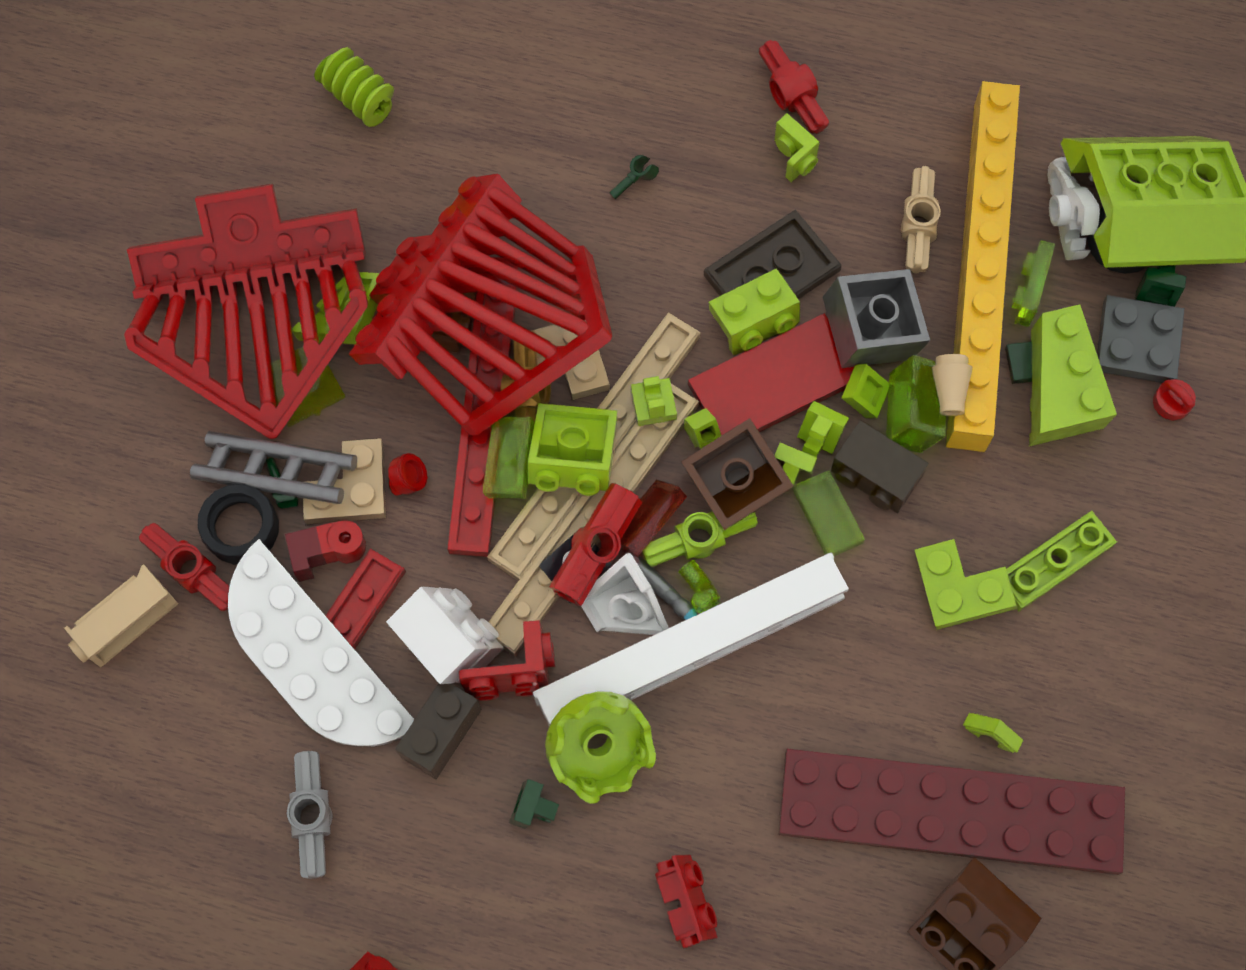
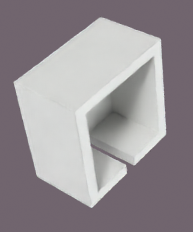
[386,587,504,684]

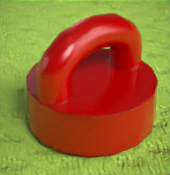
[1153,379,1196,421]
[388,453,428,496]

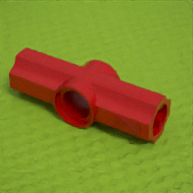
[549,483,642,606]

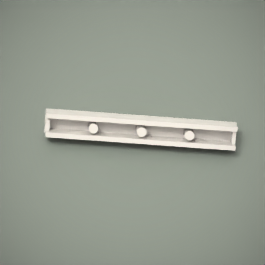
[532,552,849,726]

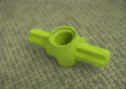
[642,511,758,567]

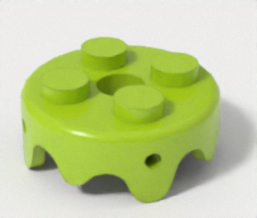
[545,691,656,804]

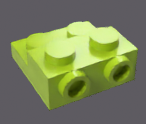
[528,403,618,496]

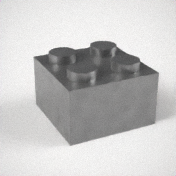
[822,269,930,368]

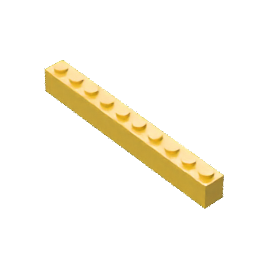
[946,81,1020,452]

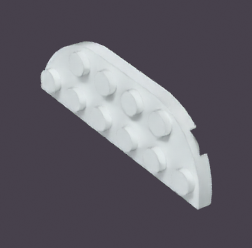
[228,539,414,747]

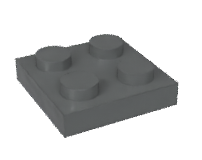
[1097,295,1185,383]

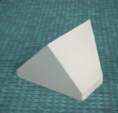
[581,553,669,635]

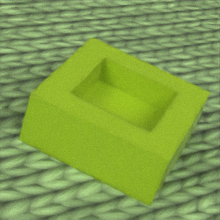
[841,364,891,419]

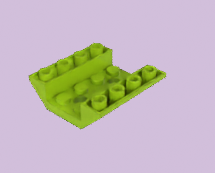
[1061,136,1246,268]

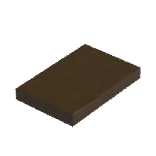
[704,209,842,299]

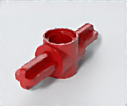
[759,40,829,134]
[139,523,230,611]

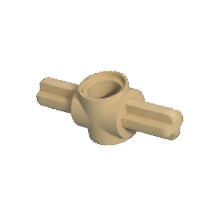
[901,166,941,274]

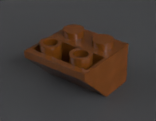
[907,857,1042,970]

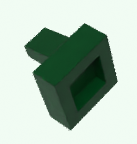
[1135,265,1187,307]
[509,779,559,829]

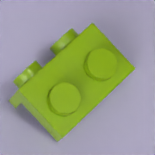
[709,268,800,355]

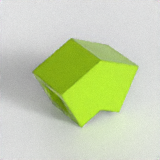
[684,408,721,449]

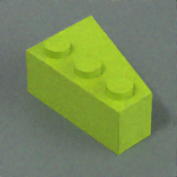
[1029,304,1117,447]

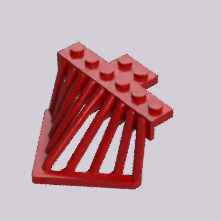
[349,173,612,435]
[124,183,368,439]

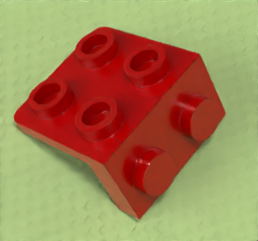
[458,620,555,701]

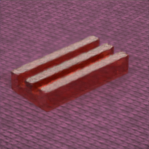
[620,479,687,557]

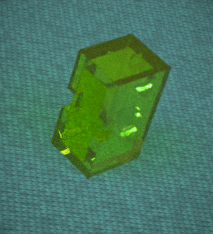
[886,355,946,453]

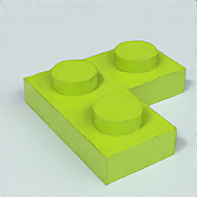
[915,539,1017,630]

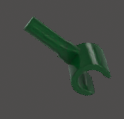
[609,155,659,199]
[265,458,298,509]

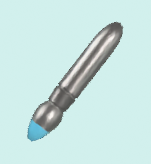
[626,552,697,620]

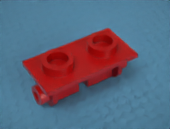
[655,855,718,949]

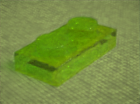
[1011,240,1055,327]
[483,417,535,499]

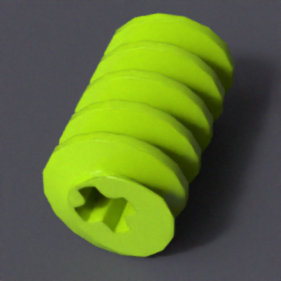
[314,47,394,127]

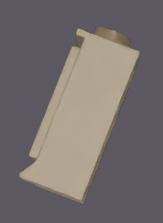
[64,564,178,667]

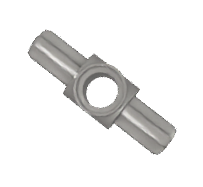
[287,751,333,879]

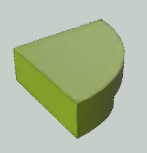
[963,713,1023,753]

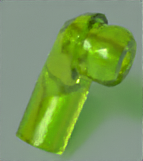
[678,559,720,613]

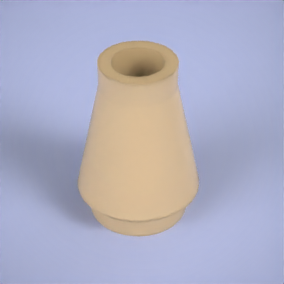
[932,354,973,416]

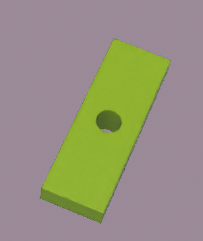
[1006,511,1117,612]

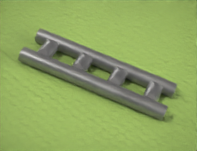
[190,431,357,504]

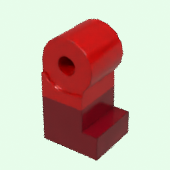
[285,520,366,582]

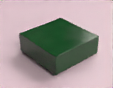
[1005,342,1032,384]

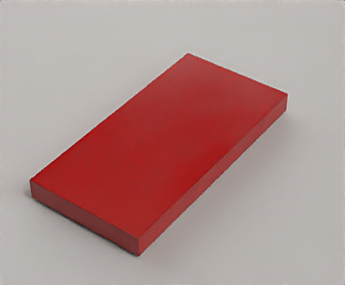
[688,313,854,436]

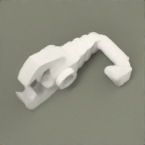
[1047,157,1100,260]

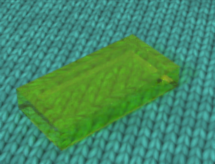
[792,470,865,556]

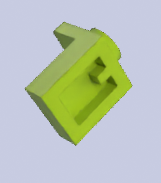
[774,113,819,182]

